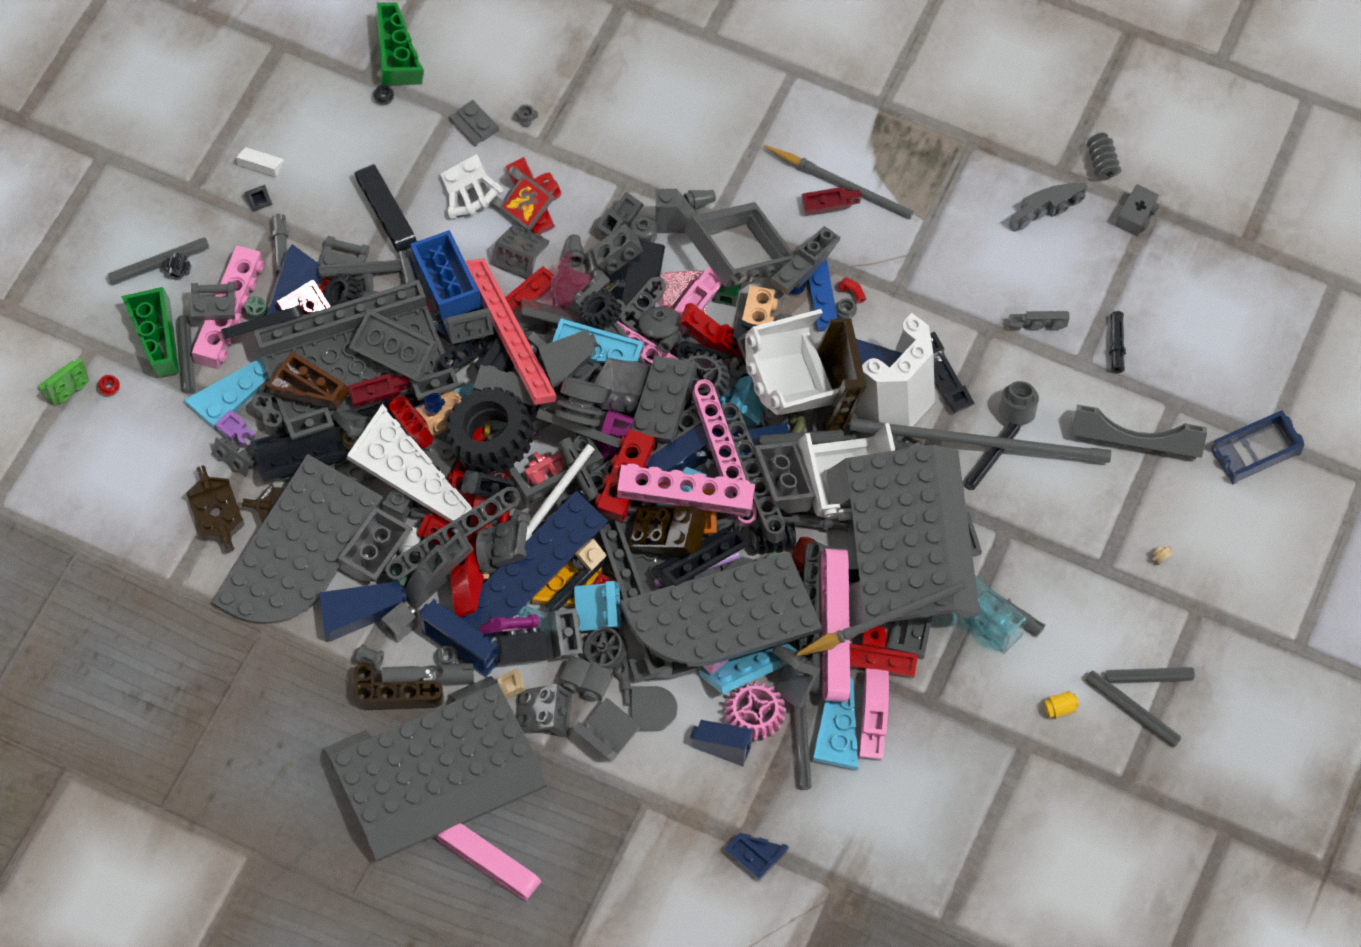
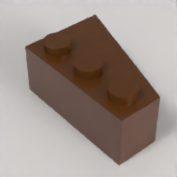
[267,351,349,410]

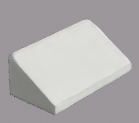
[236,147,284,177]

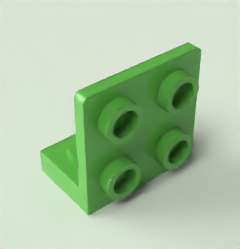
[38,358,90,407]

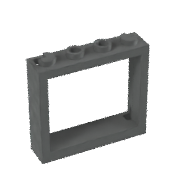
[684,202,795,287]
[487,411,603,507]

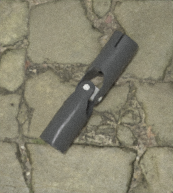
[382,663,474,685]

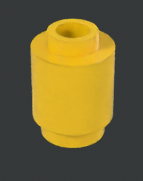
[1044,691,1079,719]

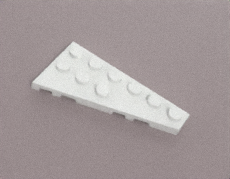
[346,404,472,523]

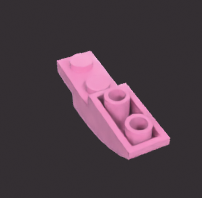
[672,266,723,349]
[859,668,889,760]

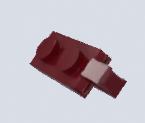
[801,187,861,216]
[348,374,411,408]

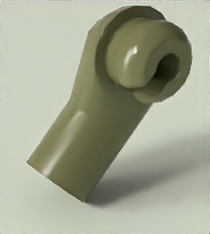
[790,413,805,433]

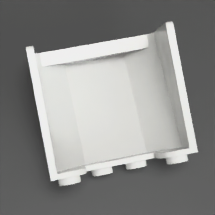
[745,309,840,415]
[855,313,935,426]
[797,423,895,521]

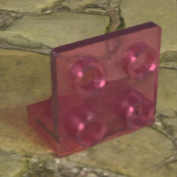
[550,252,592,310]
[660,270,707,313]

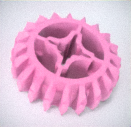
[724,680,786,742]

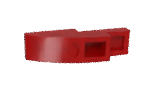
[680,303,743,360]
[451,532,484,618]

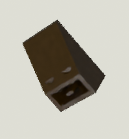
[628,506,708,558]

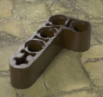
[354,662,444,710]

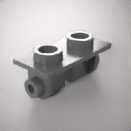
[212,437,257,477]

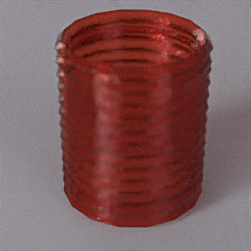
[791,537,816,572]

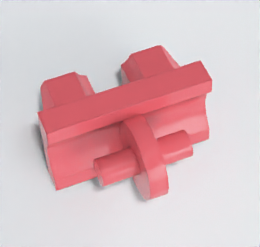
[524,452,565,486]

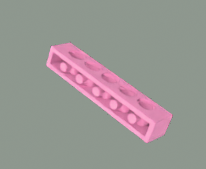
[192,245,264,369]
[617,464,755,517]

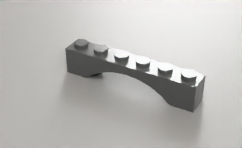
[1072,404,1207,459]

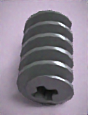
[1086,132,1122,179]

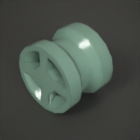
[245,296,267,320]

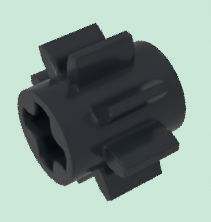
[164,253,191,279]

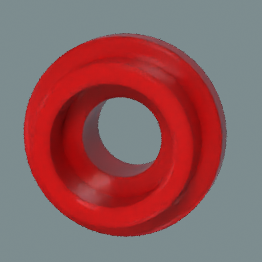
[98,375,120,396]

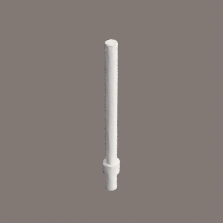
[526,444,595,541]

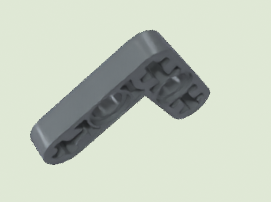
[619,277,670,353]

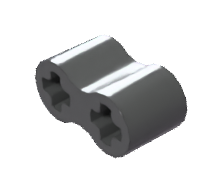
[252,393,285,436]

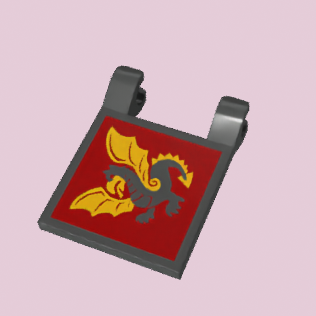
[491,166,555,231]

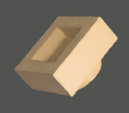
[575,539,607,571]
[497,668,525,699]

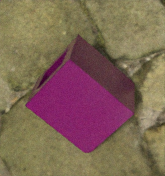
[601,410,634,437]

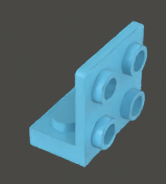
[574,581,622,631]

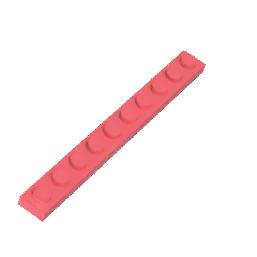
[465,258,556,405]

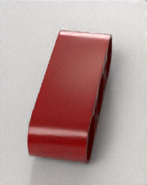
[389,396,433,449]

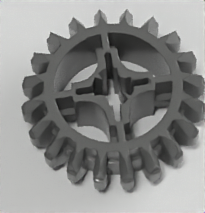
[681,351,730,406]

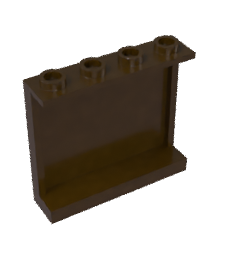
[817,318,867,432]

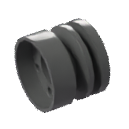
[555,377,608,426]

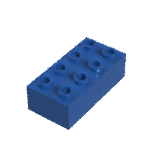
[410,230,482,321]

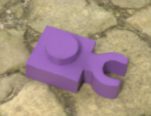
[215,410,255,447]

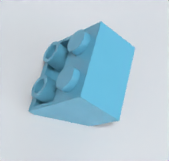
[719,376,764,427]

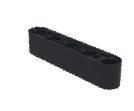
[354,164,417,253]

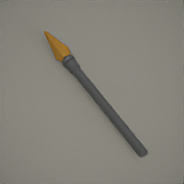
[764,145,914,218]
[797,581,967,656]

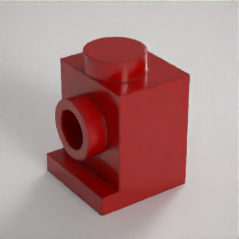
[417,512,455,545]

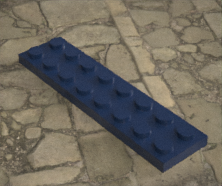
[454,491,609,642]

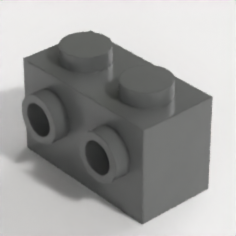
[547,608,583,659]

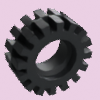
[323,273,363,307]
[579,290,621,330]

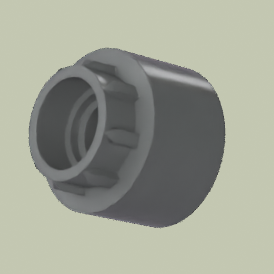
[999,381,1039,425]

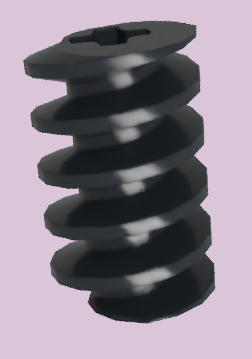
[749,521,796,553]

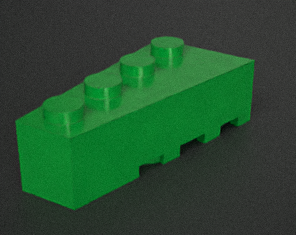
[375,2,424,85]
[121,287,179,377]

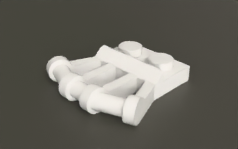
[441,154,504,219]

